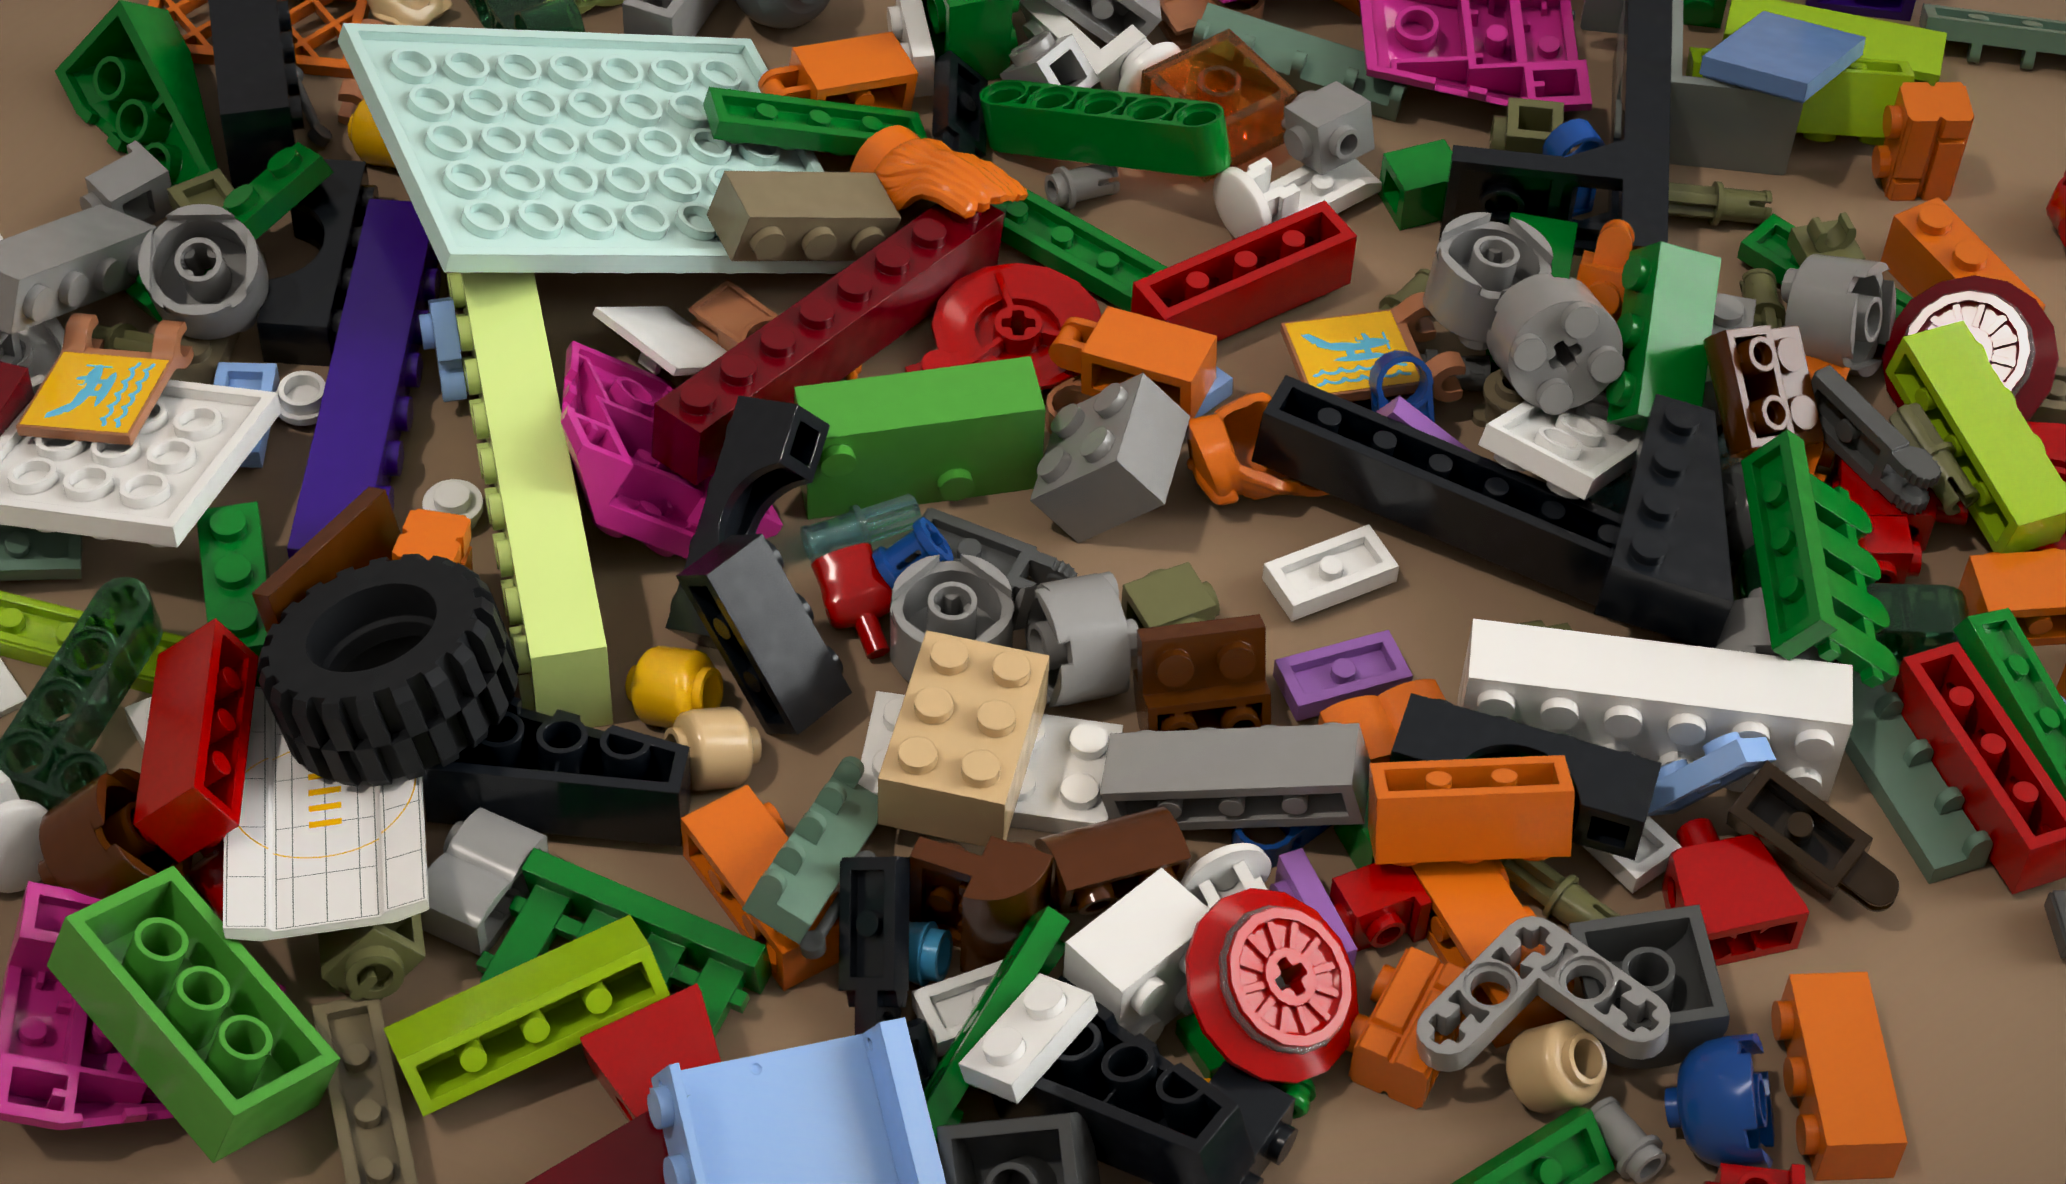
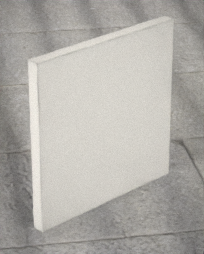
[592,306,727,376]

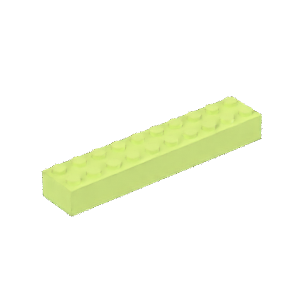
[447,272,613,728]

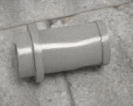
[1044,164,1120,210]
[1590,1096,1666,1183]

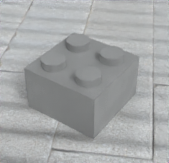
[1030,373,1190,543]

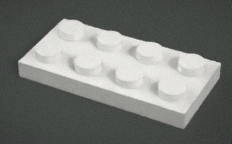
[1478,392,1643,500]
[858,691,1123,833]

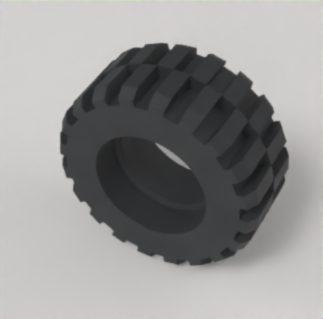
[257,554,519,786]

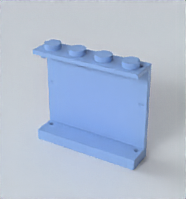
[647,1017,946,1184]

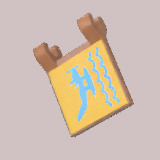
[1280,292,1466,402]
[16,313,194,445]

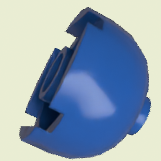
[1665,1033,1775,1168]

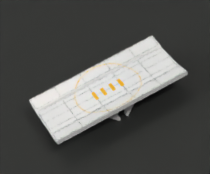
[223,687,429,941]

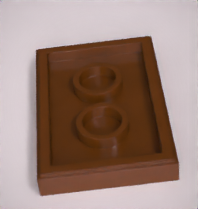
[252,486,401,633]

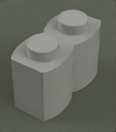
[421,807,549,956]

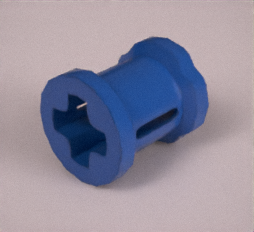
[872,517,954,589]

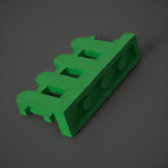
[1741,429,1899,688]
[476,848,772,1038]

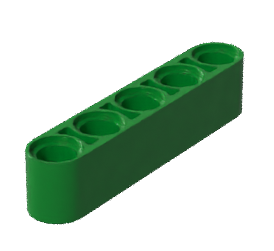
[979,80,1232,177]

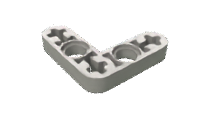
[1416,916,1670,1072]

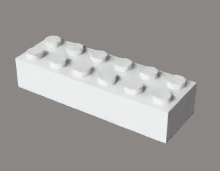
[1457,619,1853,801]

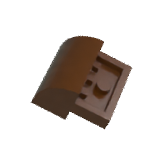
[1703,325,1824,459]
[1133,614,1271,731]
[1034,806,1191,915]
[909,836,1053,973]

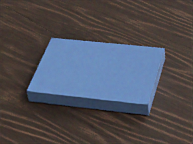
[1700,11,1866,103]

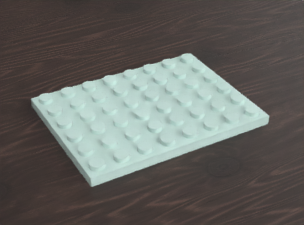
[338,23,855,274]

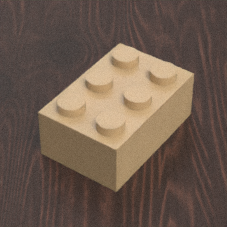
[878,630,1050,847]

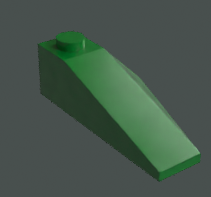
[55,0,218,186]

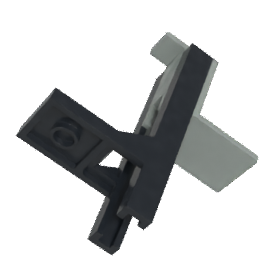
[1439,0,1804,256]

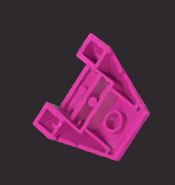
[1359,0,1592,112]
[561,340,783,559]
[0,881,286,1130]

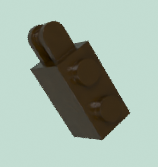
[1726,760,1899,912]

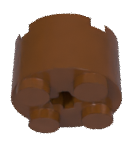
[38,768,193,899]

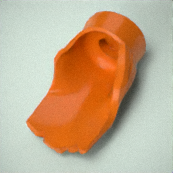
[850,125,1029,219]
[1186,392,1328,505]

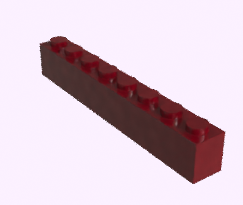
[651,204,1005,486]

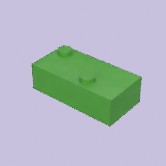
[794,356,1046,520]
[47,866,341,1163]

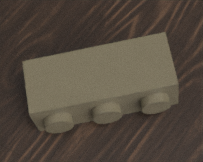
[707,171,901,261]

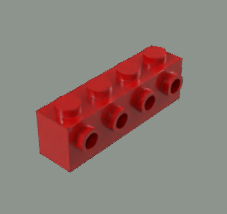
[1131,200,1357,342]
[133,618,259,863]
[1892,641,2066,894]

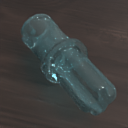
[800,494,921,563]

